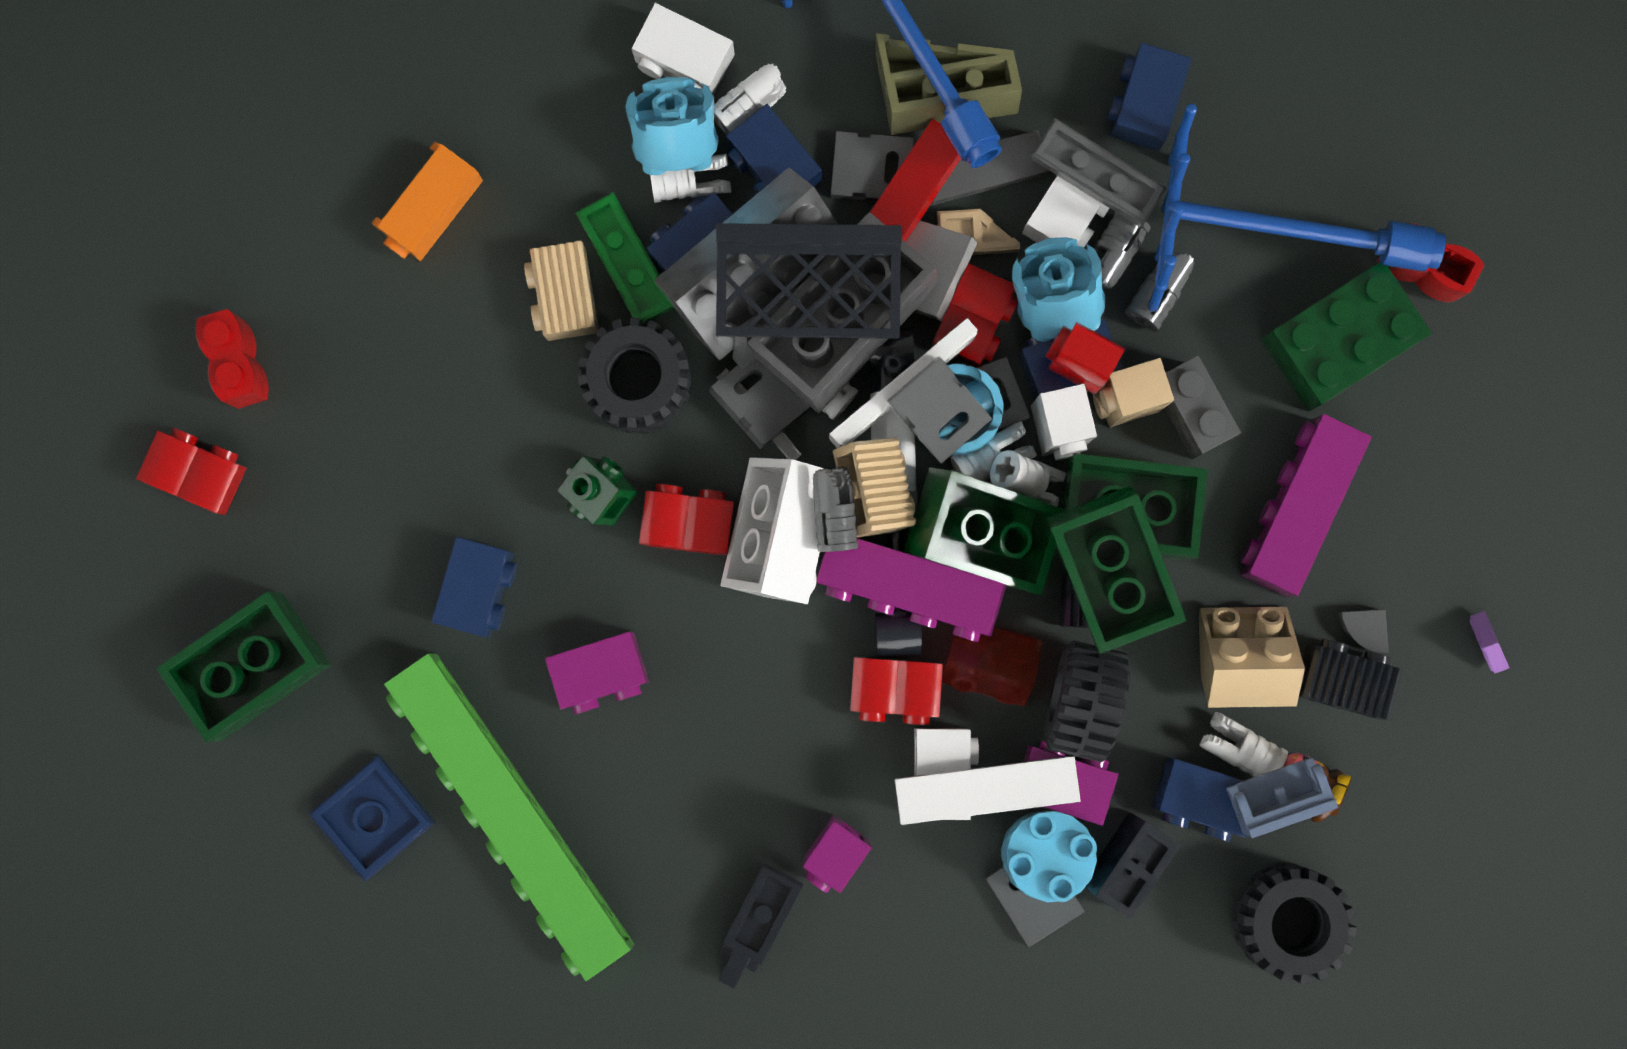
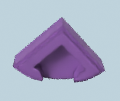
[1469,611,1509,674]

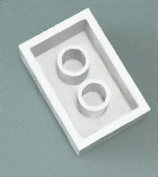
[720,458,831,604]

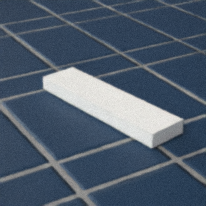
[829,318,977,448]
[895,756,1081,825]

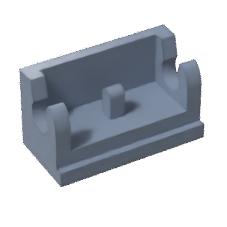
[1226,757,1339,838]

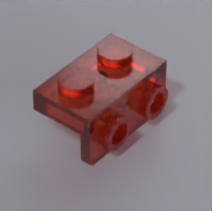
[942,627,1043,705]

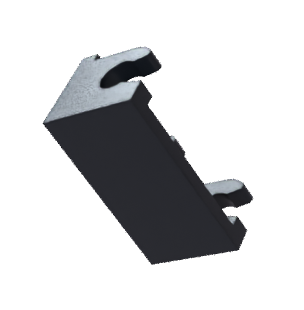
[1085,812,1181,920]

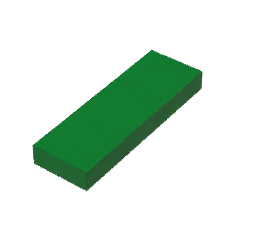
[576,192,674,323]

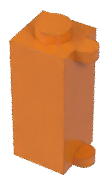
[371,141,483,262]

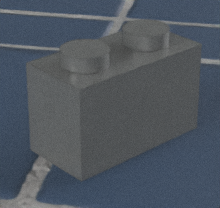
[1164,355,1241,459]

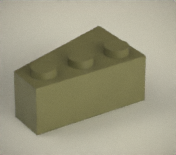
[876,33,1022,135]

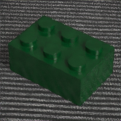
[1261,262,1433,412]
[1062,453,1208,561]
[903,467,1067,595]
[1046,486,1187,654]
[156,591,332,743]

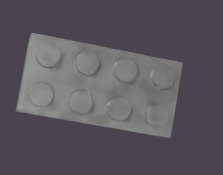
[654,168,838,360]
[747,212,939,414]

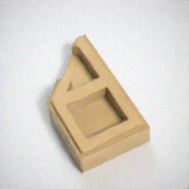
[936,209,1020,255]

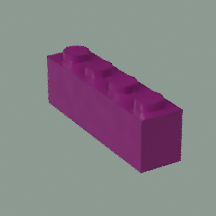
[1240,414,1372,598]
[816,539,1006,642]

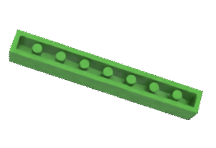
[384,653,634,981]

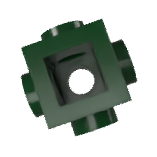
[557,456,639,526]

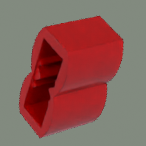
[1376,223,1485,302]
[931,263,1018,368]
[196,309,269,409]
[1045,321,1125,395]
[136,427,247,516]
[639,484,734,556]
[850,657,943,725]

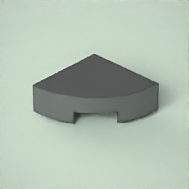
[1338,610,1389,654]

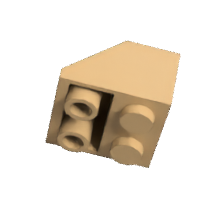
[1199,607,1305,708]

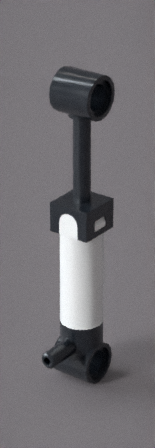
[869,328,922,657]

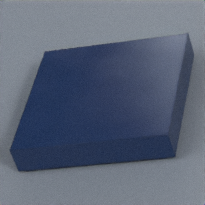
[309,755,436,881]

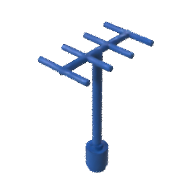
[782,0,1002,168]
[1148,104,1446,311]

